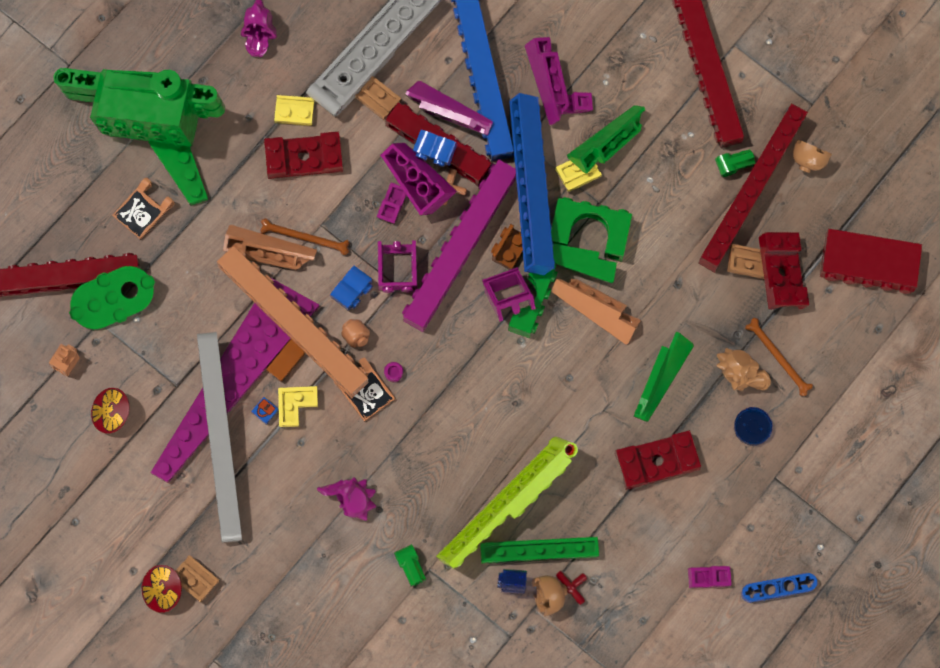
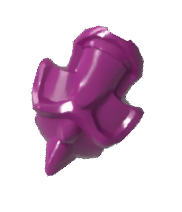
[240,0,277,57]
[317,477,376,521]

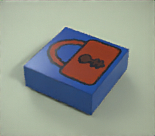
[251,397,279,425]

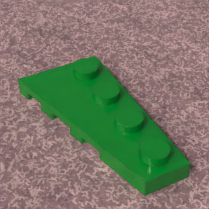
[148,141,208,206]

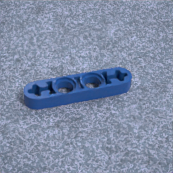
[741,573,817,603]

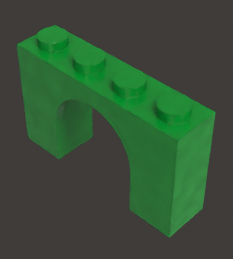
[551,197,632,262]

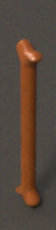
[260,218,350,255]
[745,318,813,396]

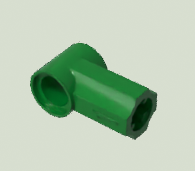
[715,149,755,177]
[394,544,426,587]

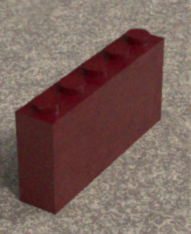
[820,228,922,294]

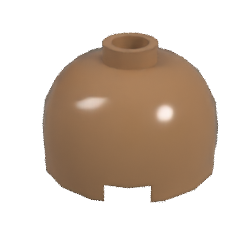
[793,139,832,173]
[532,575,567,616]

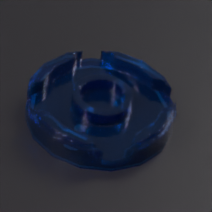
[734,407,773,446]

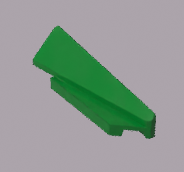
[633,332,694,422]

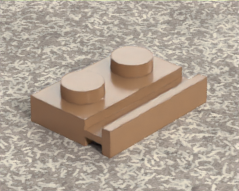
[355,76,401,120]
[727,244,764,279]
[175,555,219,603]

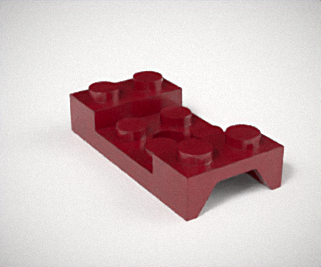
[264,131,343,179]
[758,232,809,310]
[614,430,701,490]

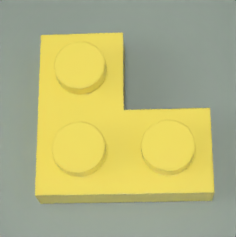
[278,386,318,427]

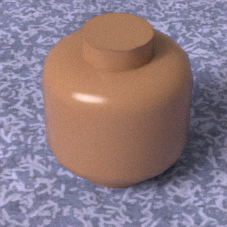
[341,319,370,348]

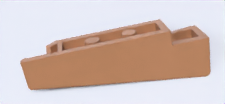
[223,225,317,270]
[551,278,641,345]

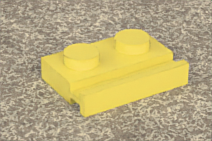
[274,95,315,126]
[555,161,602,192]

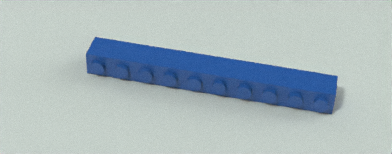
[451,0,514,162]
[509,93,555,275]

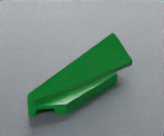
[567,105,645,174]
[553,243,617,283]

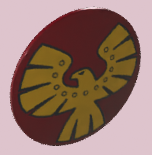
[91,388,130,434]
[142,565,182,613]

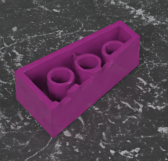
[380,142,457,216]

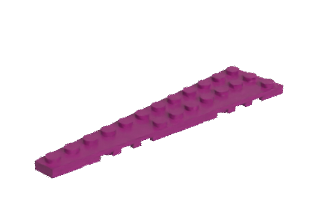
[150,277,320,483]

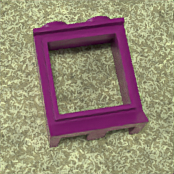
[378,241,417,293]
[482,267,536,322]

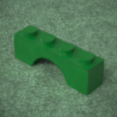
[508,264,558,338]

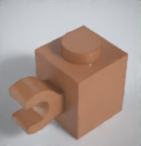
[49,344,80,377]

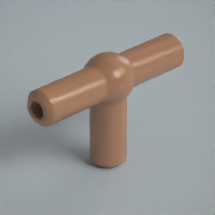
[443,168,467,205]

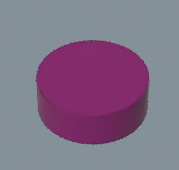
[384,362,403,382]

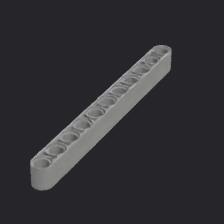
[197,332,242,543]

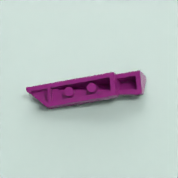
[525,37,569,125]
[406,81,493,136]

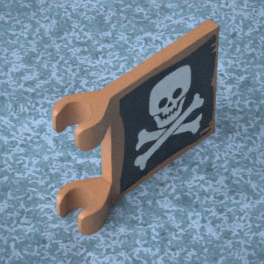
[112,178,175,240]
[334,358,395,422]

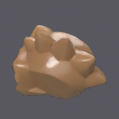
[717,348,771,391]

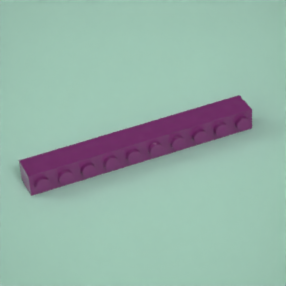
[402,160,516,332]

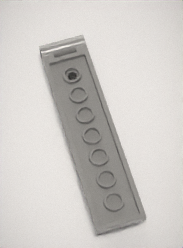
[306,0,442,117]

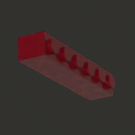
[385,102,491,186]

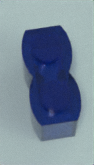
[497,569,527,594]

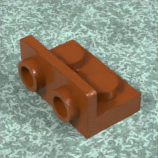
[491,224,523,270]

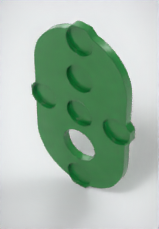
[69,266,155,329]

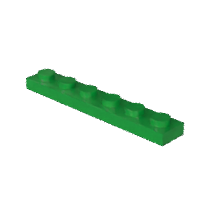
[480,537,599,564]

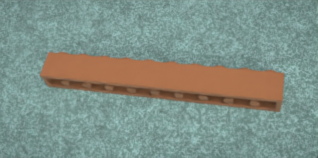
[217,246,368,398]

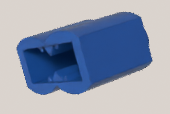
[413,130,457,167]
[330,265,373,311]

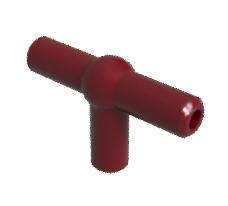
[556,571,587,605]

